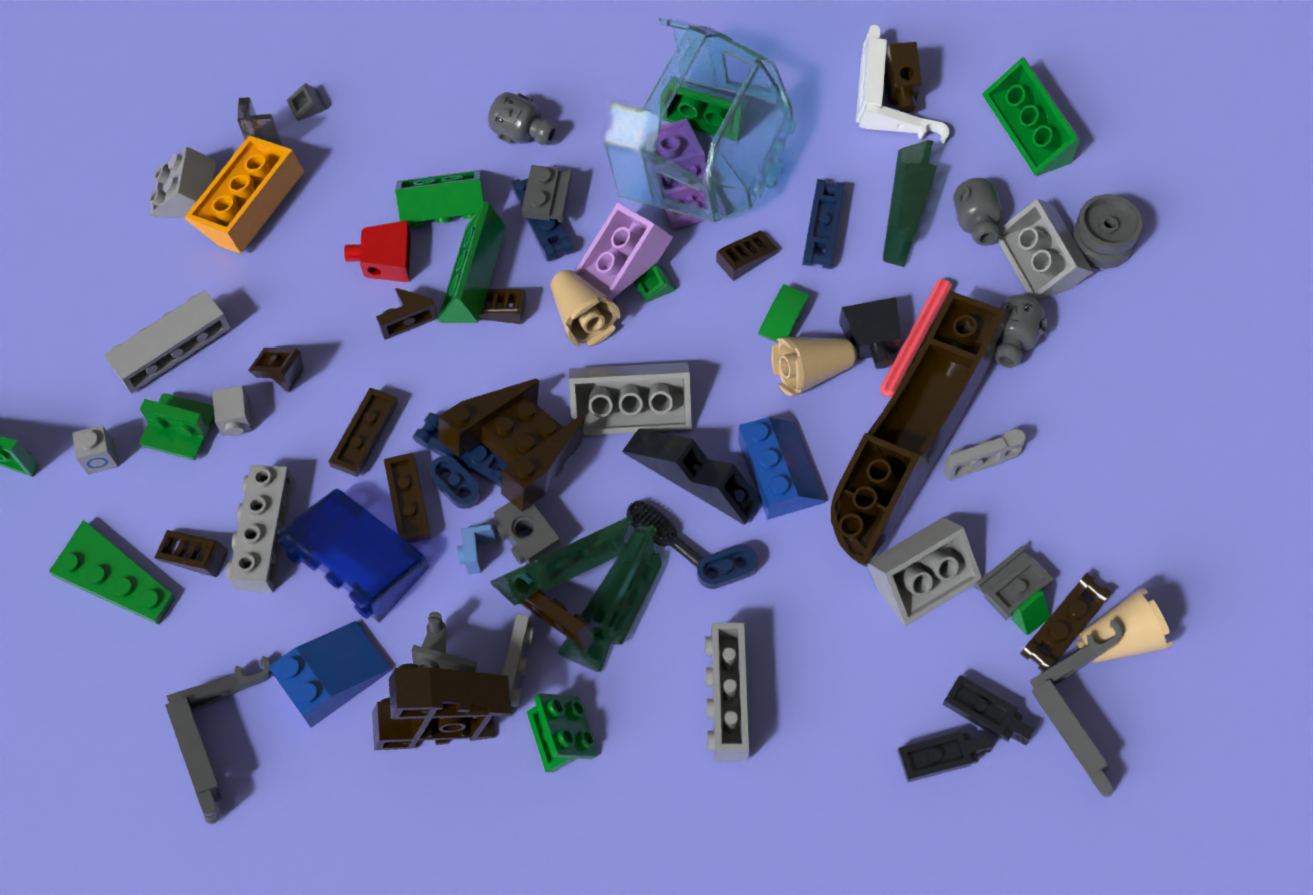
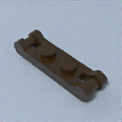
[1020,572,1113,672]

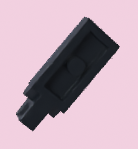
[943,675,1035,746]
[897,731,993,783]

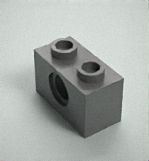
[493,502,561,570]

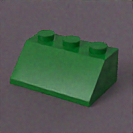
[662,79,751,144]
[395,170,484,227]

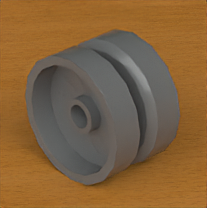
[1071,194,1143,269]

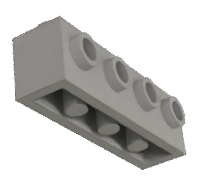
[104,290,231,393]
[226,465,293,593]
[705,623,749,761]

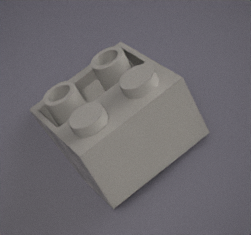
[149,146,216,218]

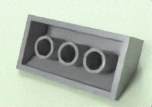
[569,362,692,435]

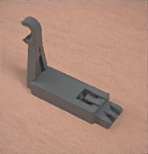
[1030,620,1122,797]
[165,656,271,824]

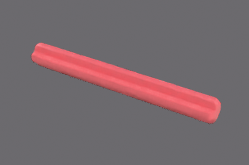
[880,278,952,398]

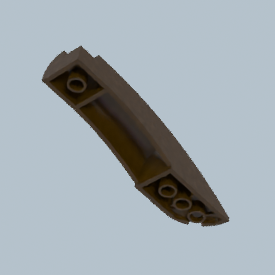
[831,291,1008,567]

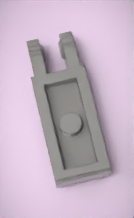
[943,428,1026,481]

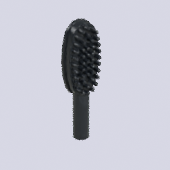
[626,501,704,567]

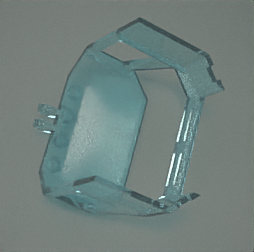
[604,18,796,222]

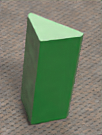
[982,57,1080,176]
[437,201,506,323]

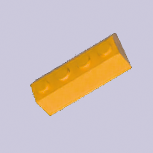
[184,135,304,254]

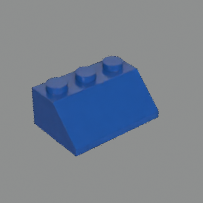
[738,417,825,520]

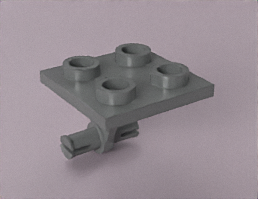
[411,612,477,672]

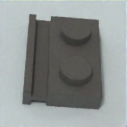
[521,165,572,222]
[974,546,1054,620]

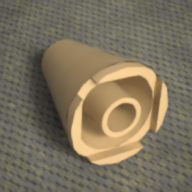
[550,270,621,347]
[771,337,857,396]
[1075,588,1173,663]

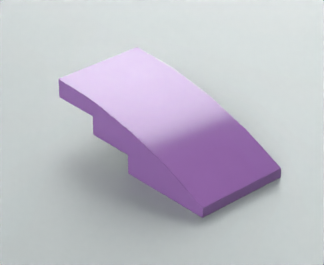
[635,118,725,230]

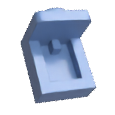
[457,523,496,575]

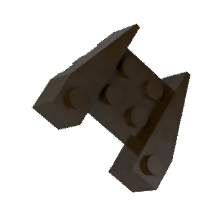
[438,378,585,512]
[372,663,512,750]

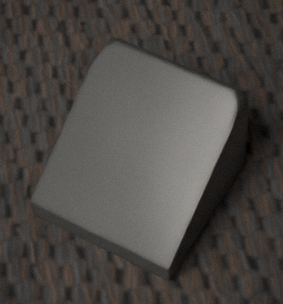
[287,83,327,121]

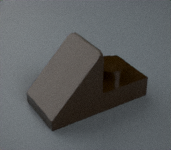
[376,288,438,340]
[248,348,304,392]

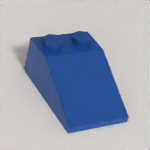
[268,621,392,728]

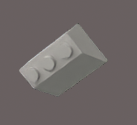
[997,199,1093,301]
[868,517,982,626]

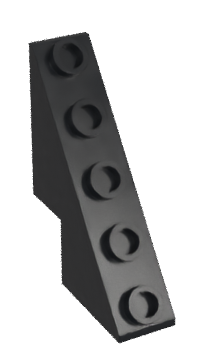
[622,429,762,525]

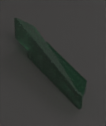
[883,140,937,267]
[490,515,633,606]
[558,525,662,672]

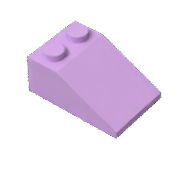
[574,203,673,299]

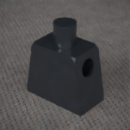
[839,297,901,369]

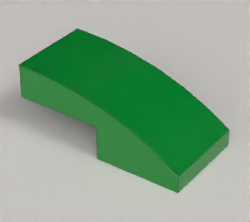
[758,284,810,343]

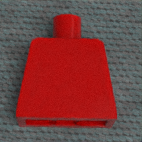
[344,221,412,282]

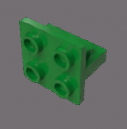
[139,393,215,460]
[526,693,598,772]

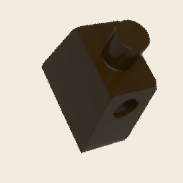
[884,42,922,113]

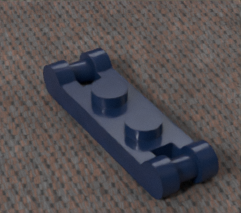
[511,178,574,262]
[802,179,845,269]
[412,412,509,487]

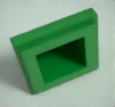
[635,263,676,302]
[1011,590,1049,635]

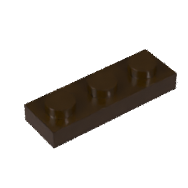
[328,387,398,477]
[384,453,431,546]
[510,579,594,650]

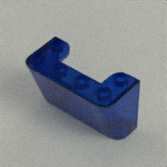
[277,488,429,623]

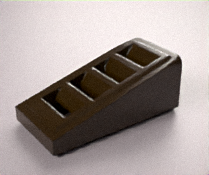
[716,230,778,281]
[479,289,526,324]
[154,530,228,577]

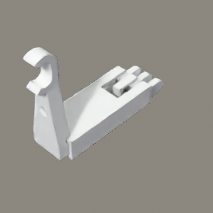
[856,25,949,144]

